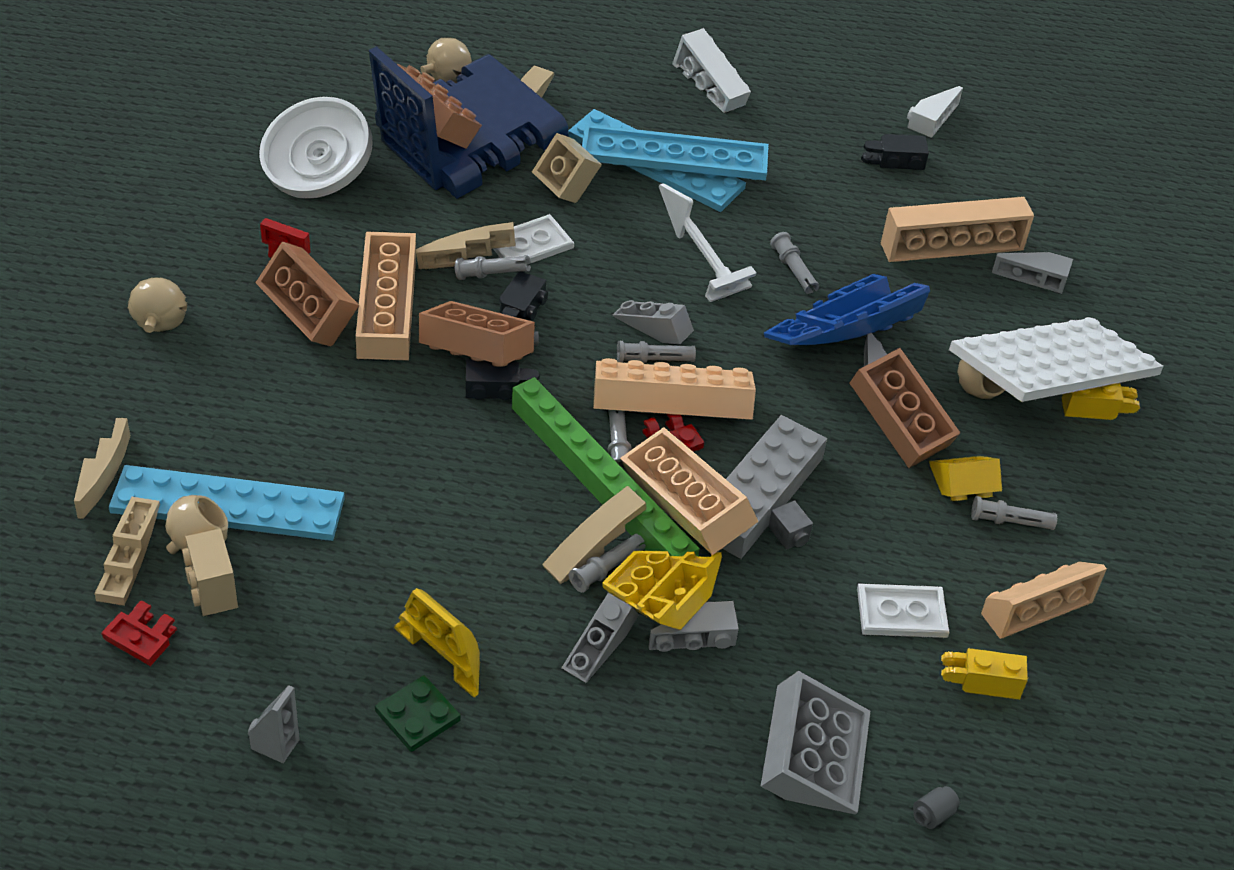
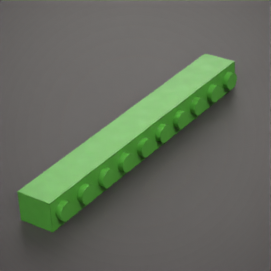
[512,377,699,556]

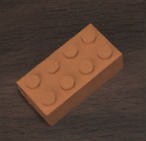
[397,64,482,149]
[256,242,359,346]
[419,301,535,367]
[850,348,960,468]

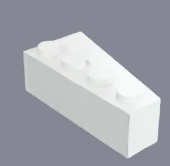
[673,28,751,113]

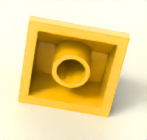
[929,456,1002,501]

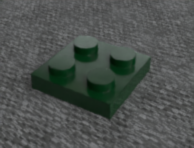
[375,675,461,752]

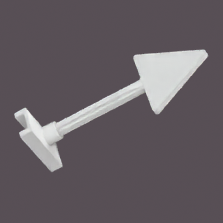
[659,183,756,302]

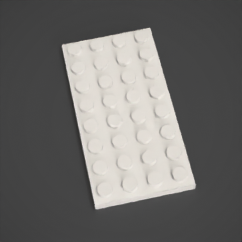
[949,317,1163,402]

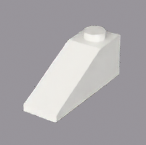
[907,86,963,138]

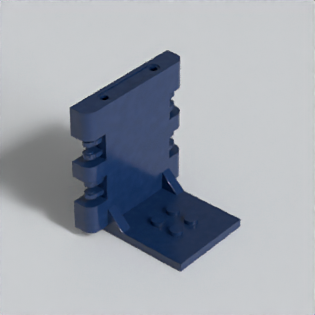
[369,46,569,199]

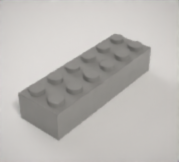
[722,415,827,559]

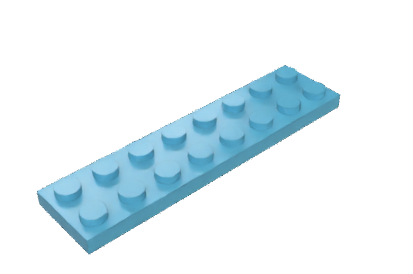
[568,109,746,212]
[582,124,768,180]
[109,465,344,541]

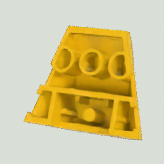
[602,551,722,630]
[394,588,480,697]

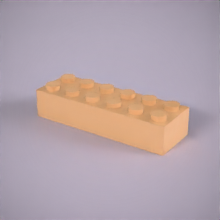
[881,197,1034,262]
[356,232,416,360]
[594,358,756,419]
[620,428,759,555]

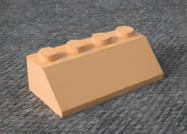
[981,562,1107,639]

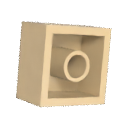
[532,133,602,203]
[182,528,238,616]

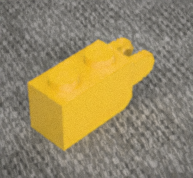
[1062,383,1140,420]
[941,648,1028,700]

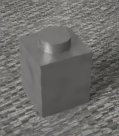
[768,501,813,550]

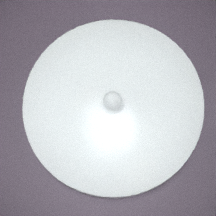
[260,97,373,198]

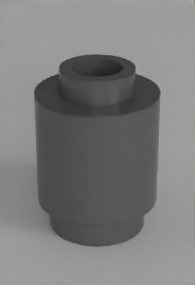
[913,786,960,829]

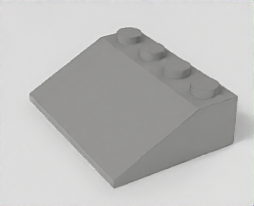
[761,671,870,814]

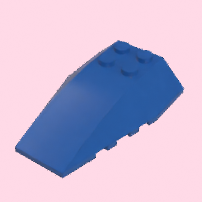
[764,274,930,345]

